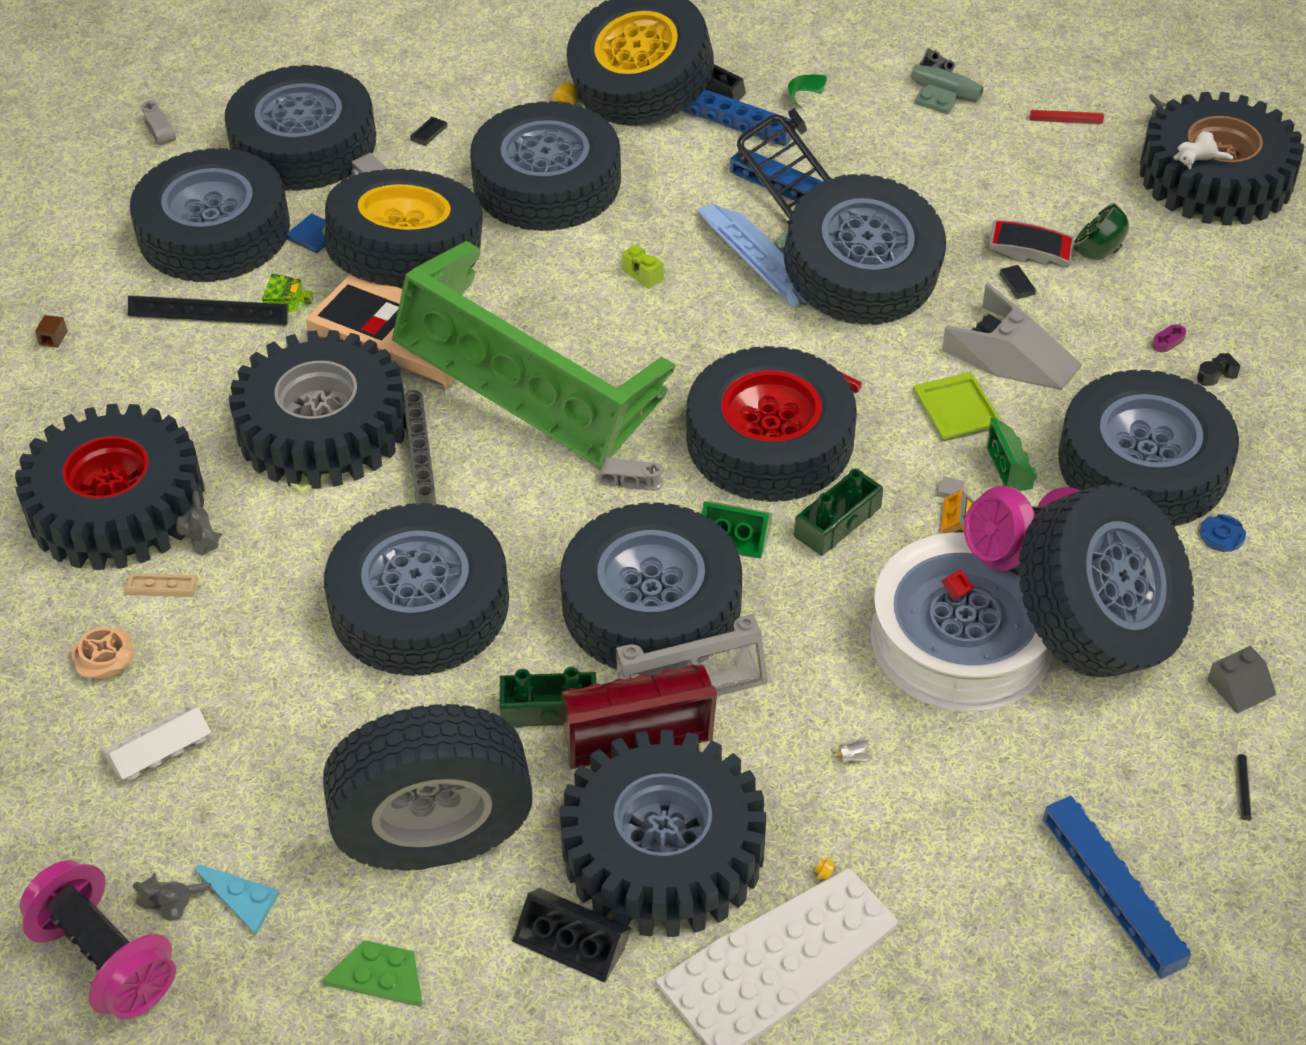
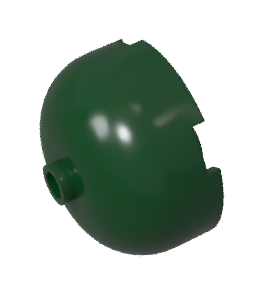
[1073,203,1129,260]

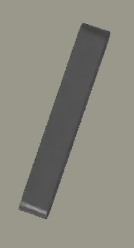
[405,390,437,505]

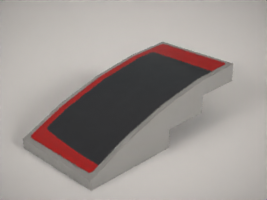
[989,220,1074,268]

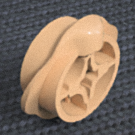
[71,627,134,679]

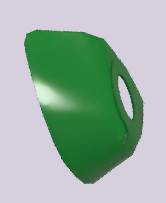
[788,74,827,108]

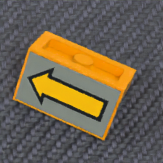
[941,490,974,533]

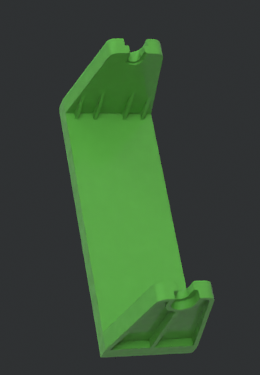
[392,241,676,468]

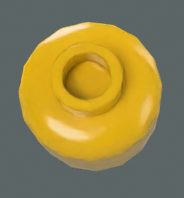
[552,82,578,105]

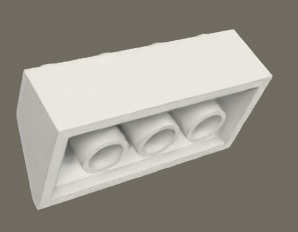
[102,705,211,781]

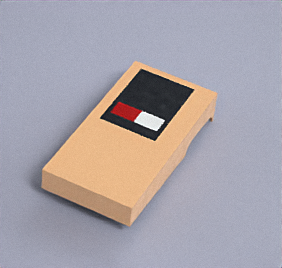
[306,273,454,389]

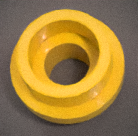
[814,857,836,881]

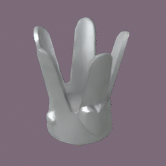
[833,736,872,763]

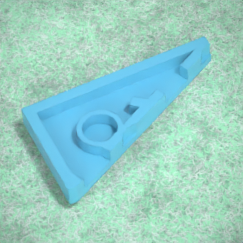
[195,864,279,935]

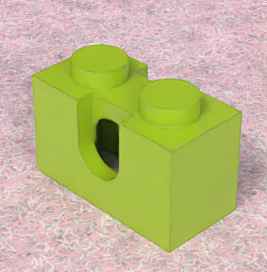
[622,244,664,289]

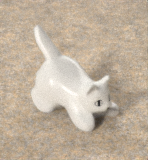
[1173,131,1233,170]

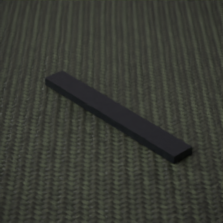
[128,295,289,325]

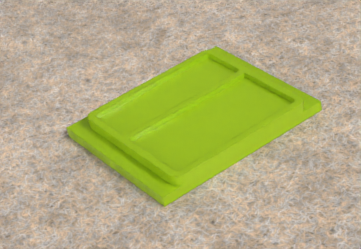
[913,372,1002,440]

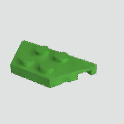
[323,940,422,1007]

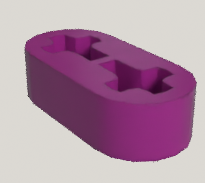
[1152,324,1186,353]

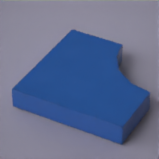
[286,213,325,253]

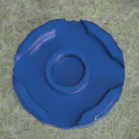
[1200,514,1246,552]

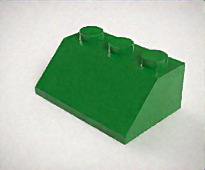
[986,417,1037,491]
[701,500,773,558]

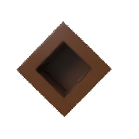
[35,315,68,348]

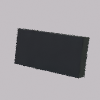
[410,116,447,146]
[999,265,1036,299]

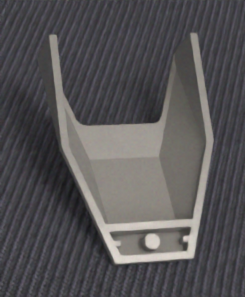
[942,282,1082,390]

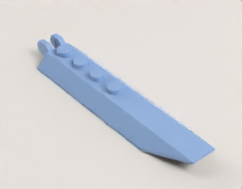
[697,204,808,308]

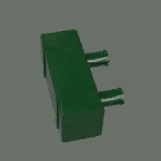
[794,468,883,556]
[499,667,597,728]

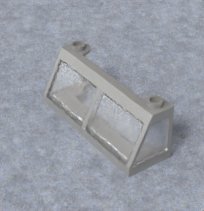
[616,614,768,697]

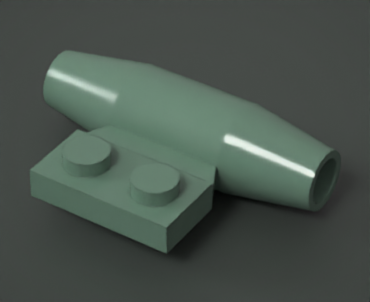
[911,65,984,114]

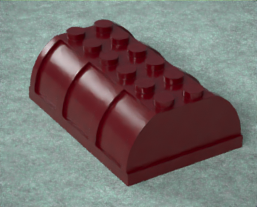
[561,664,717,770]

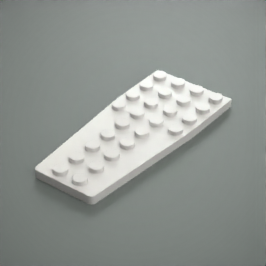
[656,869,897,1045]

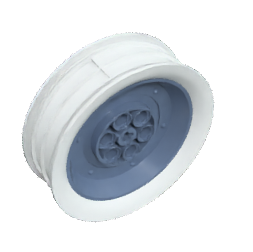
[871,532,1053,712]

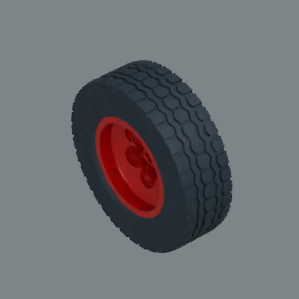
[686,346,857,502]

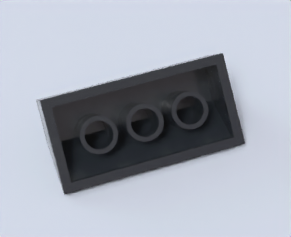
[512,888,631,983]

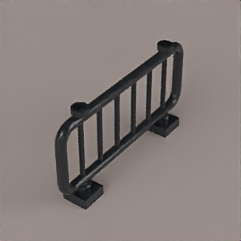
[737,108,846,226]

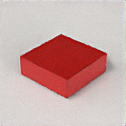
[941,569,974,601]

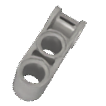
[141,101,176,145]
[599,458,663,491]

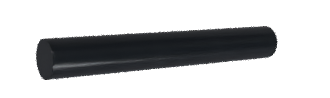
[1237,754,1252,821]

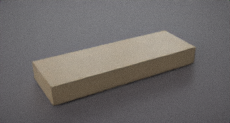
[125,573,198,597]

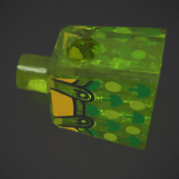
[262,273,313,312]

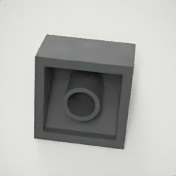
[1207,645,1276,714]

